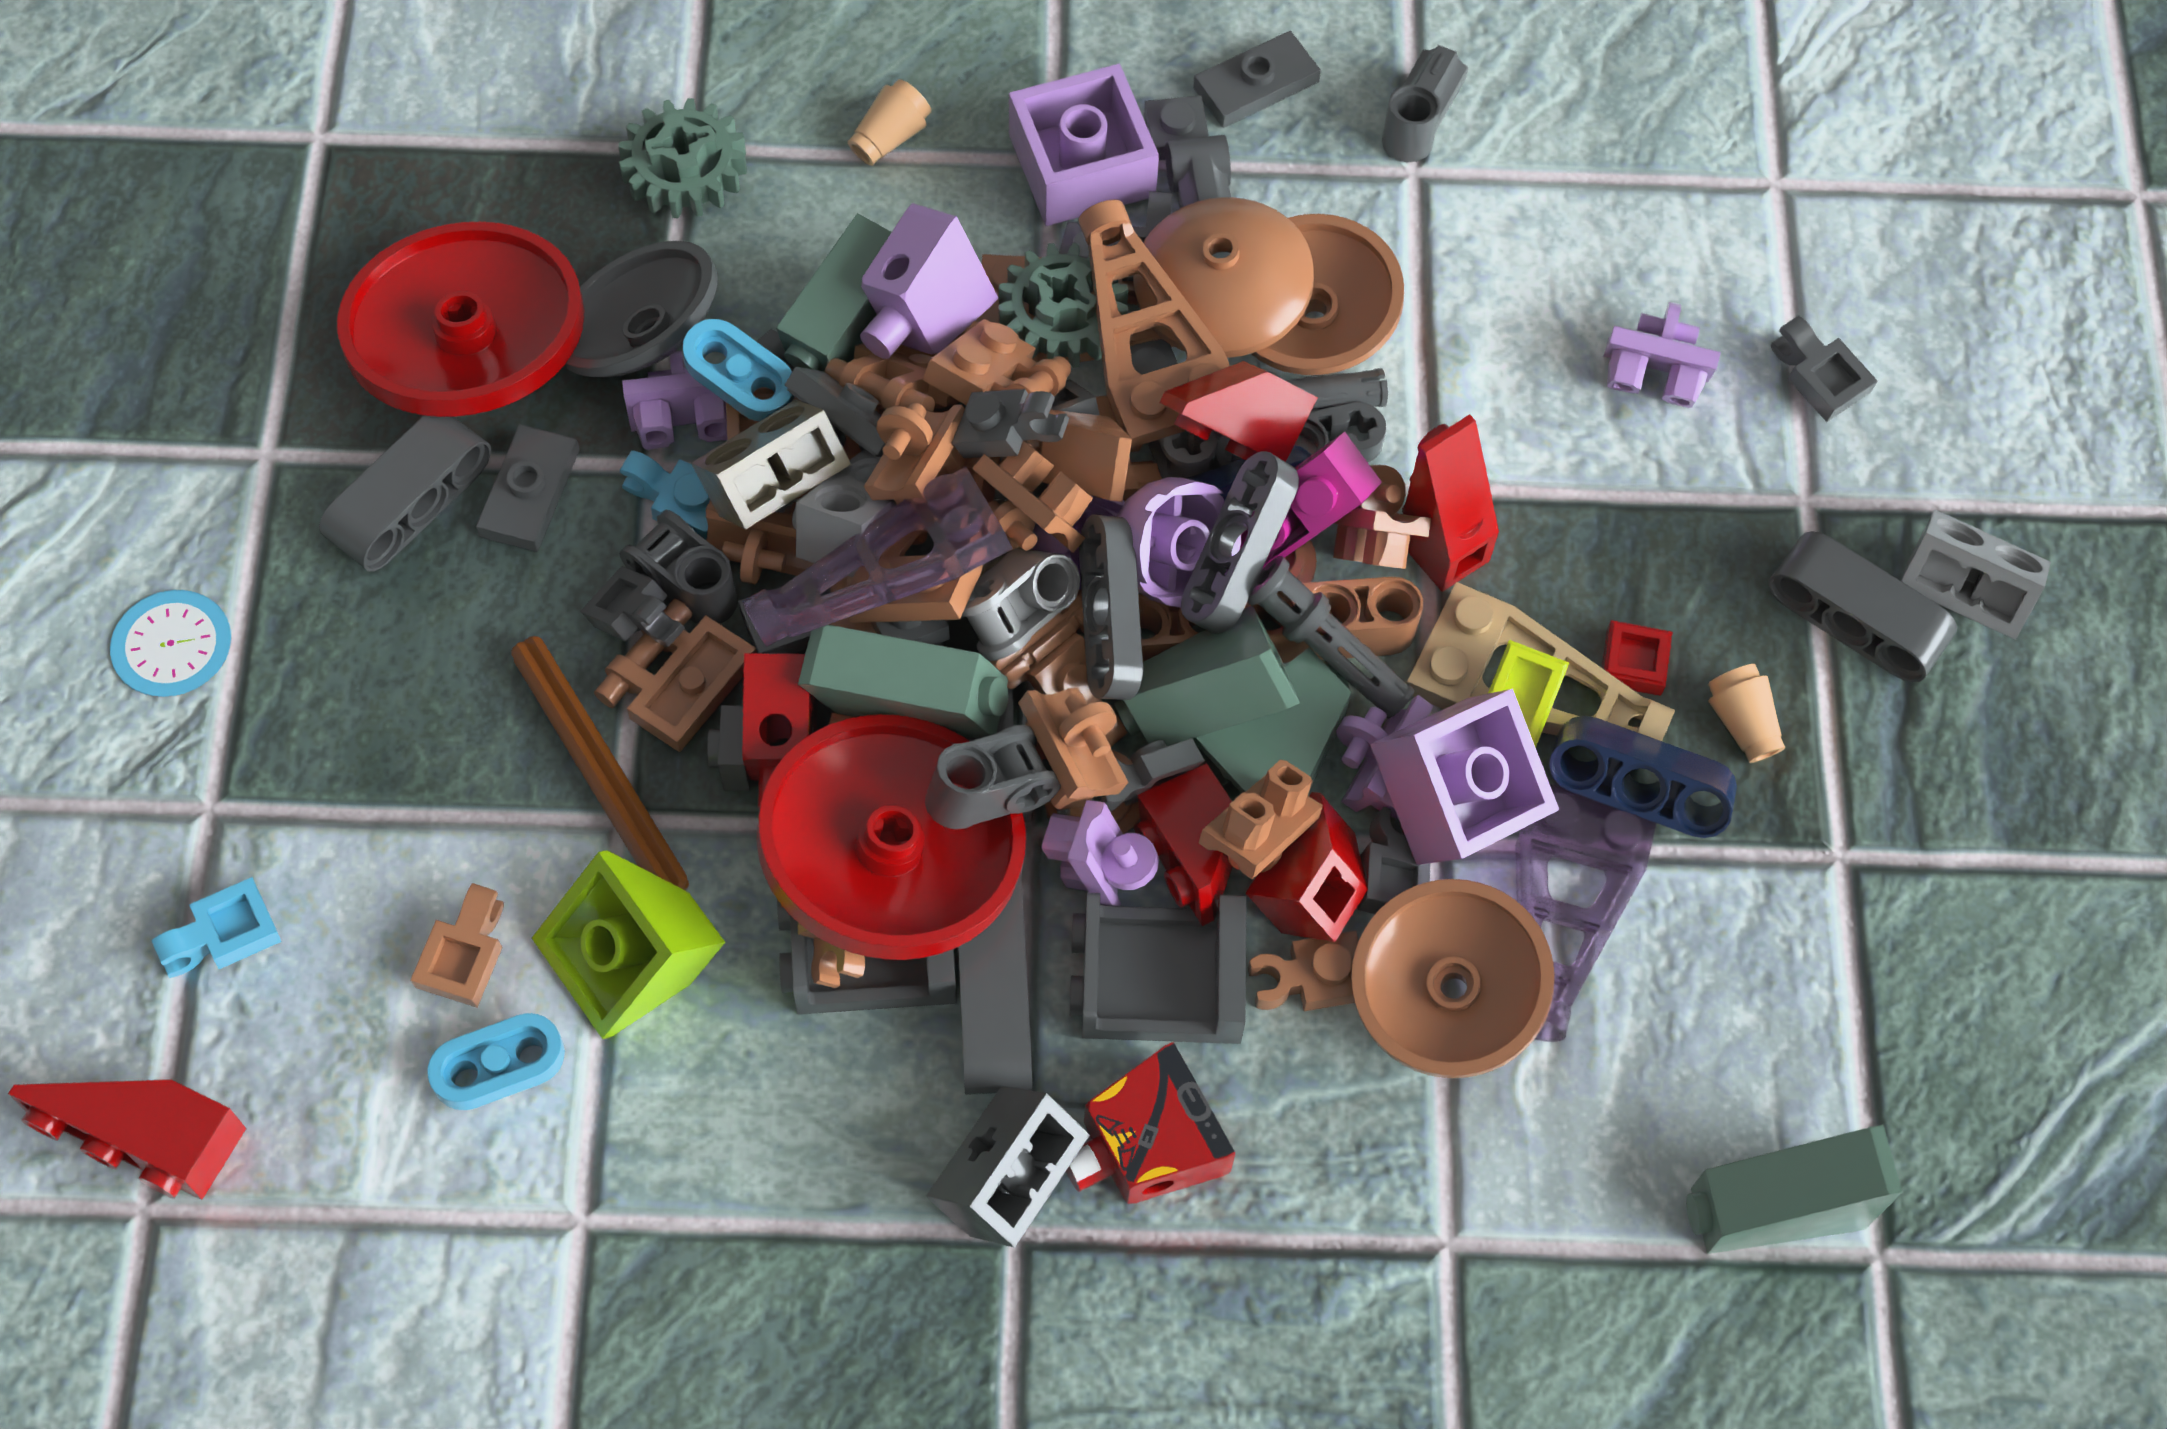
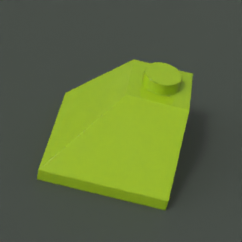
[531,850,725,1039]

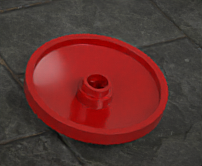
[337,221,584,417]
[757,714,1026,960]

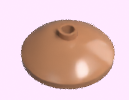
[1133,197,1314,358]
[1251,214,1404,375]
[1352,879,1554,1078]

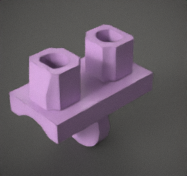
[1604,302,1721,408]
[622,351,727,450]
[1336,695,1433,819]
[1042,800,1159,906]

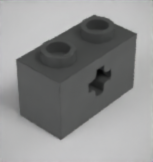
[926,1086,1090,1248]

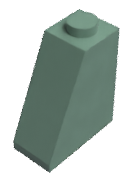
[776,213,892,372]
[1114,605,1300,746]
[798,624,1008,738]
[1193,648,1352,801]
[1686,1125,1902,1254]

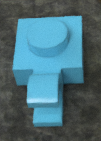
[620,450,710,541]
[151,877,282,978]

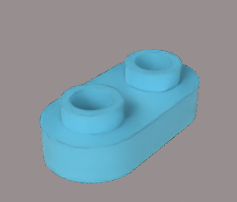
[683,319,795,421]
[427,1013,565,1110]

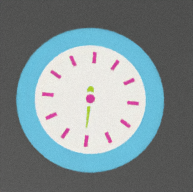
[110,590,231,697]

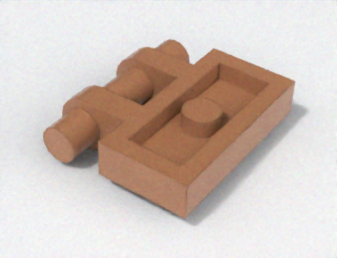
[922,319,1071,405]
[825,343,960,412]
[594,599,757,752]

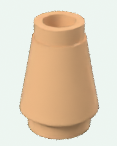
[847,79,931,166]
[1708,664,1785,763]

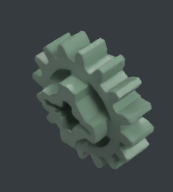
[618,98,747,218]
[998,243,1128,368]

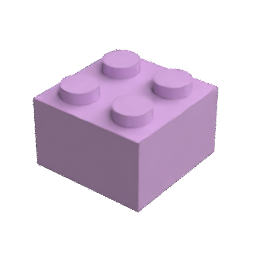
[1009,63,1159,226]
[1370,688,1559,865]

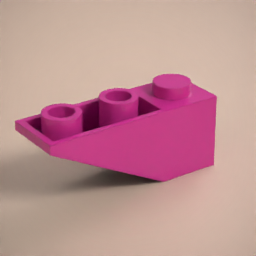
[1239,432,1382,569]

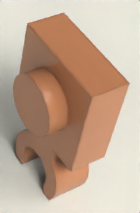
[1248,931,1359,1012]

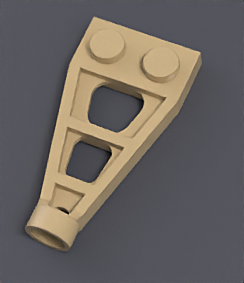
[1407,582,1675,741]

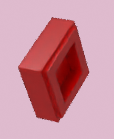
[1602,620,1673,696]

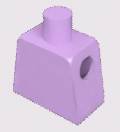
[860,203,998,359]

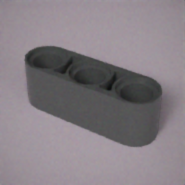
[319,416,491,571]
[1768,531,1957,682]

